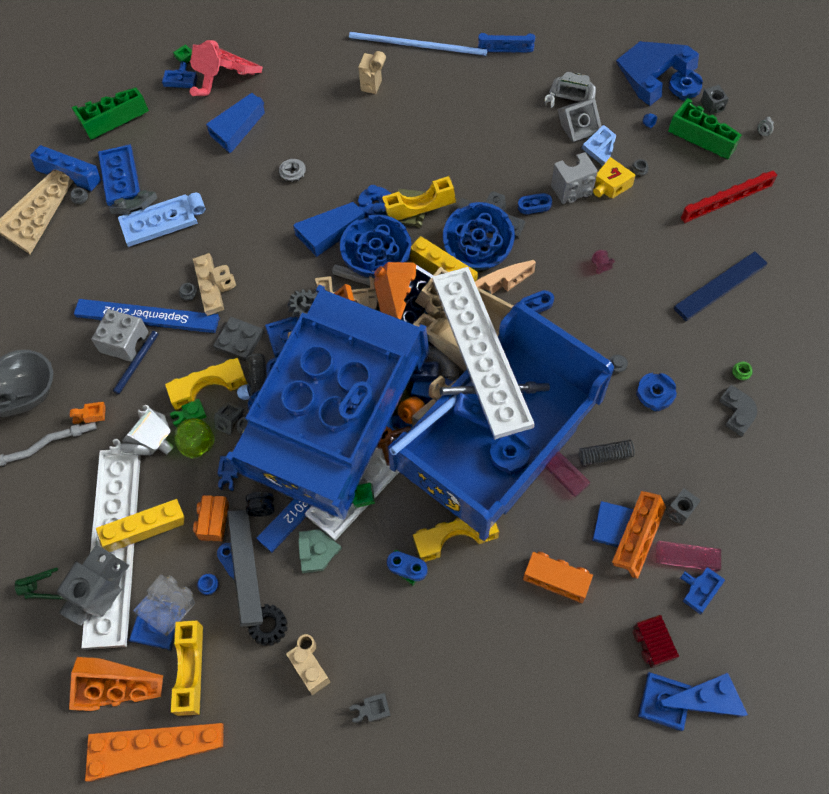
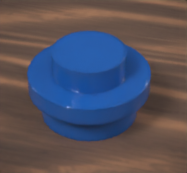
[197,574,219,595]

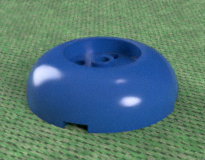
[443,202,515,271]
[340,215,411,278]

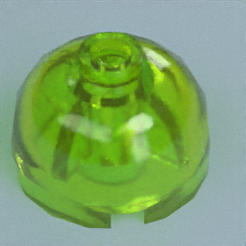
[174,418,214,458]

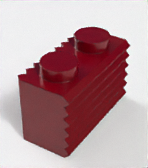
[633,615,679,668]

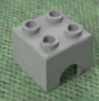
[551,152,598,204]
[91,309,148,362]

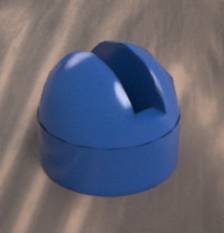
[643,113,657,128]

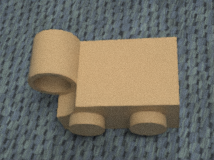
[358,51,386,94]
[415,267,448,315]
[286,634,331,695]

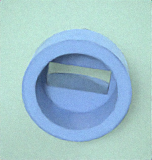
[237,384,252,400]

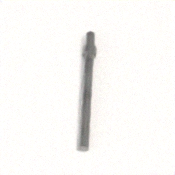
[440,382,550,395]

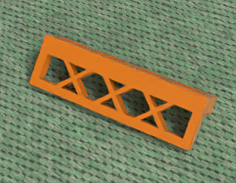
[612,491,666,579]

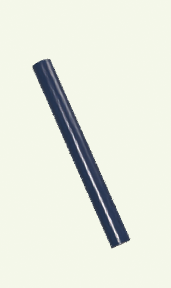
[113,331,159,394]

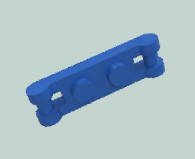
[478,33,535,52]

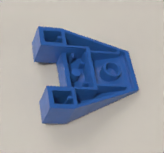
[616,41,699,106]

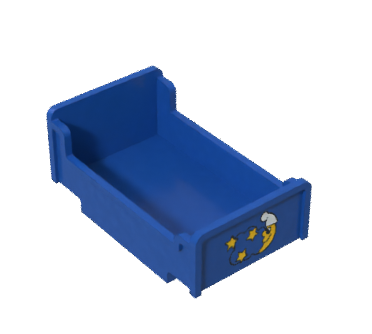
[226,285,429,520]
[388,302,614,541]

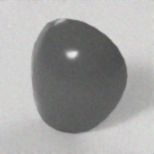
[0,350,53,418]

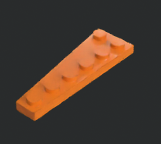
[85,723,224,782]

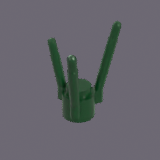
[15,567,65,600]

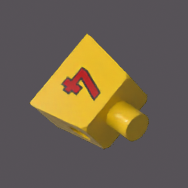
[593,157,636,198]

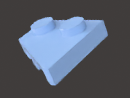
[581,125,616,166]

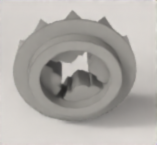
[279,159,306,182]

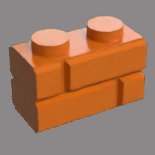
[193,495,229,542]

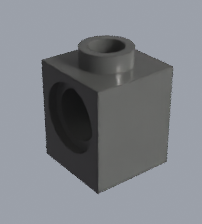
[701,85,729,115]
[666,488,701,525]

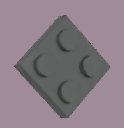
[213,317,264,362]

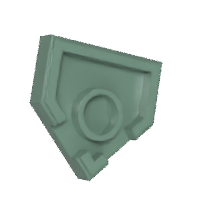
[299,529,342,573]

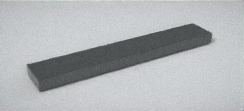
[227,510,263,627]

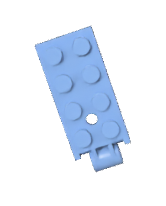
[118,193,206,247]

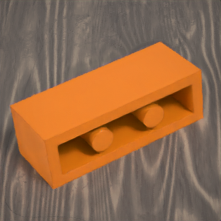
[523,552,593,603]

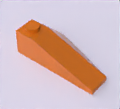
[374,262,416,320]
[69,657,163,711]

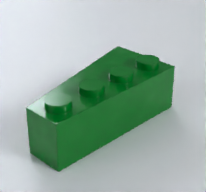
[71,87,149,140]
[668,98,742,160]

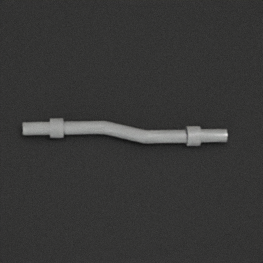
[0,422,97,466]

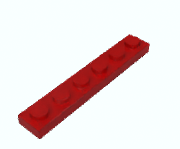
[681,170,777,223]

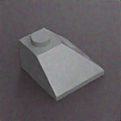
[557,98,602,142]

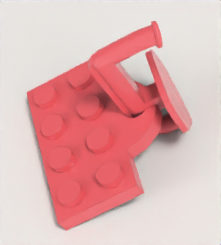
[190,40,263,96]

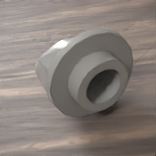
[758,117,774,136]

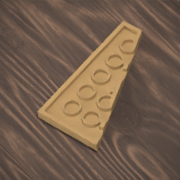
[0,170,73,255]

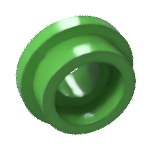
[732,362,752,380]

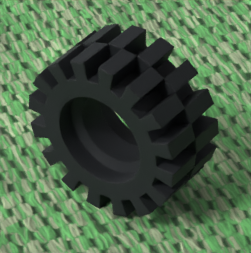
[247,604,288,646]

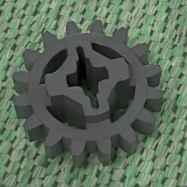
[287,289,317,319]

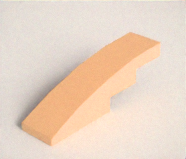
[475,260,536,294]

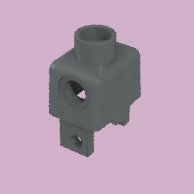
[57,544,130,625]

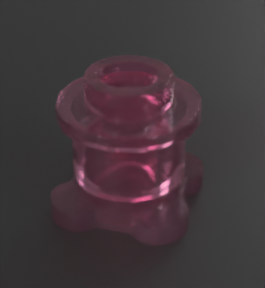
[591,250,615,274]

